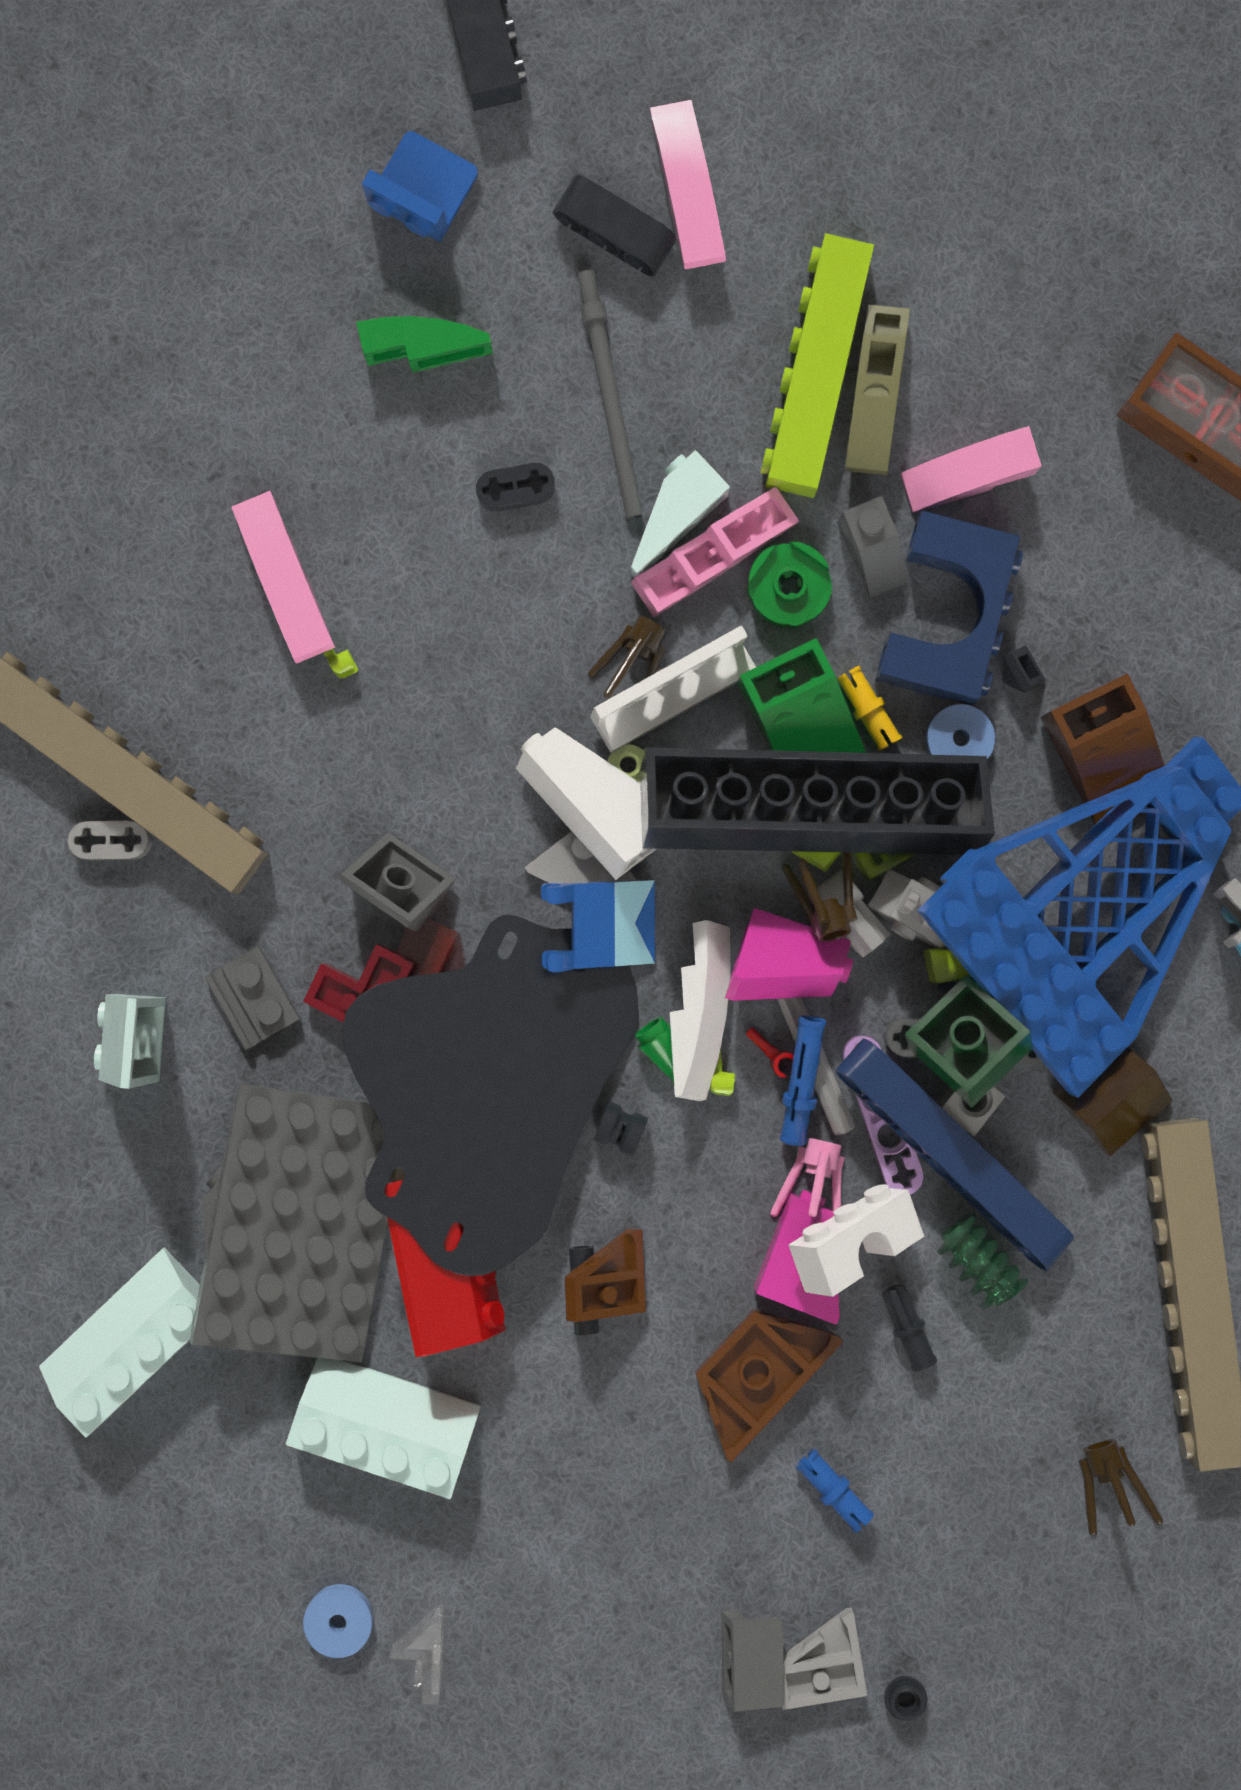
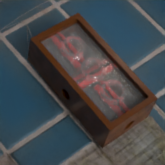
[1116,332,1241,501]

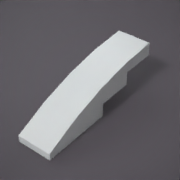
[670,920,731,1101]

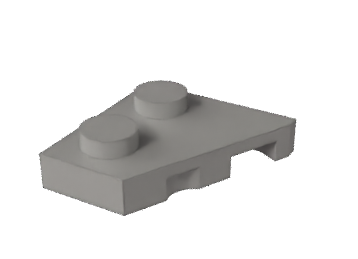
[782,1607,867,1710]

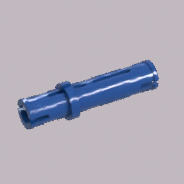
[780,1015,826,1146]

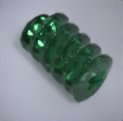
[937,1212,1028,1309]

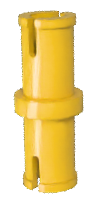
[837,665,903,752]

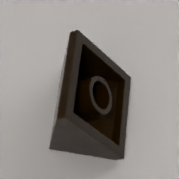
[1052,1047,1173,1156]

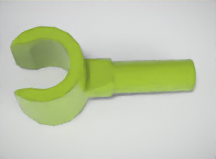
[323,649,358,678]
[709,1050,735,1096]

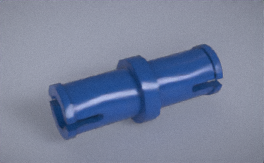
[795,1448,874,1533]

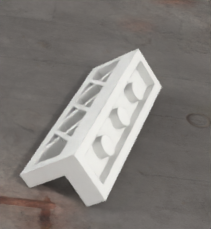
[590,625,756,753]

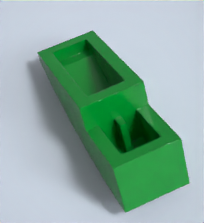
[356,316,493,373]

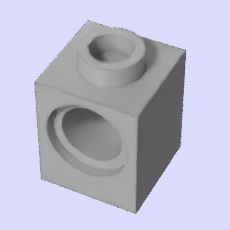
[937,1082,1005,1137]

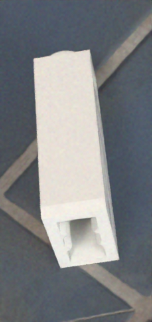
[516,727,656,880]

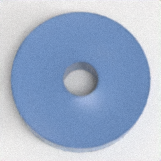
[925,704,995,759]
[303,1584,374,1658]

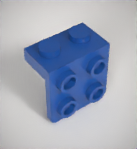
[362,131,478,243]

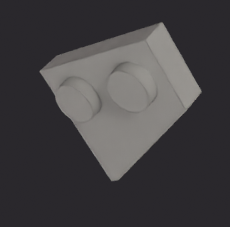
[524,831,636,883]

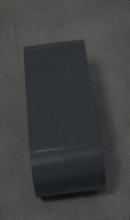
[552,175,677,277]

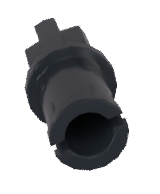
[882,1284,937,1371]

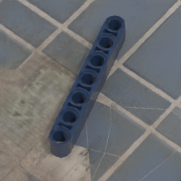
[835,1038,1074,1271]

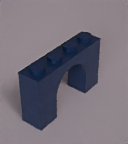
[875,511,1023,706]

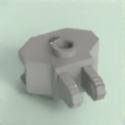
[867,869,945,949]

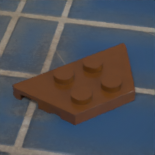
[695,1309,844,1462]

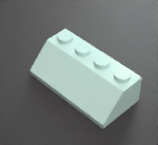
[39,1247,200,1438]
[286,1358,481,1499]

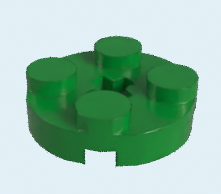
[748,542,832,628]

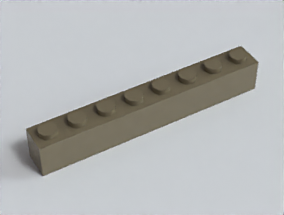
[0,651,269,894]
[1141,1118,1241,1472]

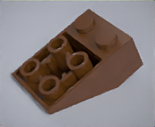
[1040,673,1165,825]

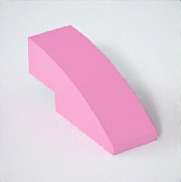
[900,426,1041,514]

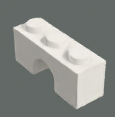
[788,1184,924,1297]

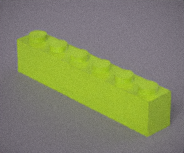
[760,233,874,498]

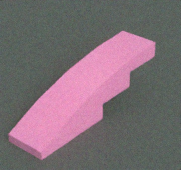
[650,100,726,269]
[631,487,799,617]
[232,491,335,664]

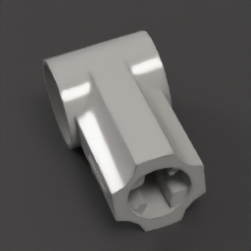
[807,869,890,958]

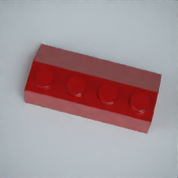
[384,1177,506,1358]

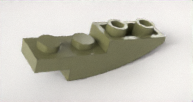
[845,304,910,475]

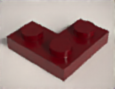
[303,944,417,1023]

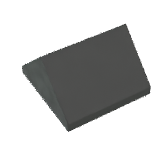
[339,832,456,933]

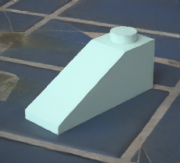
[631,450,730,577]

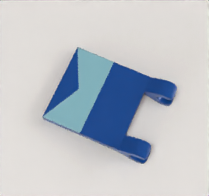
[541,879,655,972]

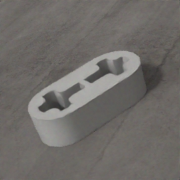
[68,821,152,860]

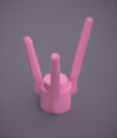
[770,1138,845,1217]

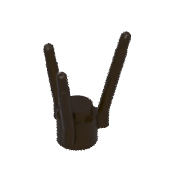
[588,616,667,699]
[782,852,858,942]
[1079,1439,1163,1536]

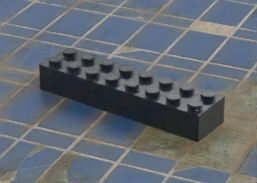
[640,747,995,855]

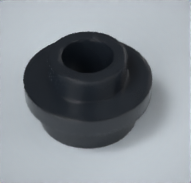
[884,1676,928,1721]

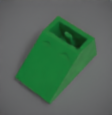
[737,638,866,753]

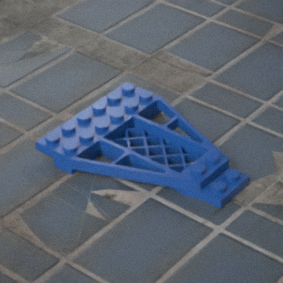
[917,737,1241,1097]

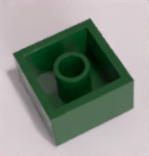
[905,975,1033,1107]

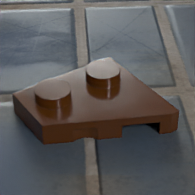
[565,1229,646,1322]

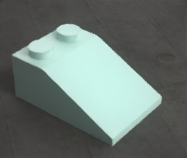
[94,994,166,1089]

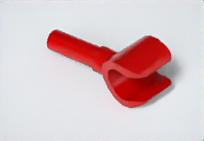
[745,1027,793,1078]

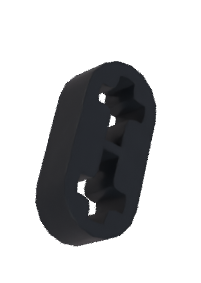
[476,463,555,511]

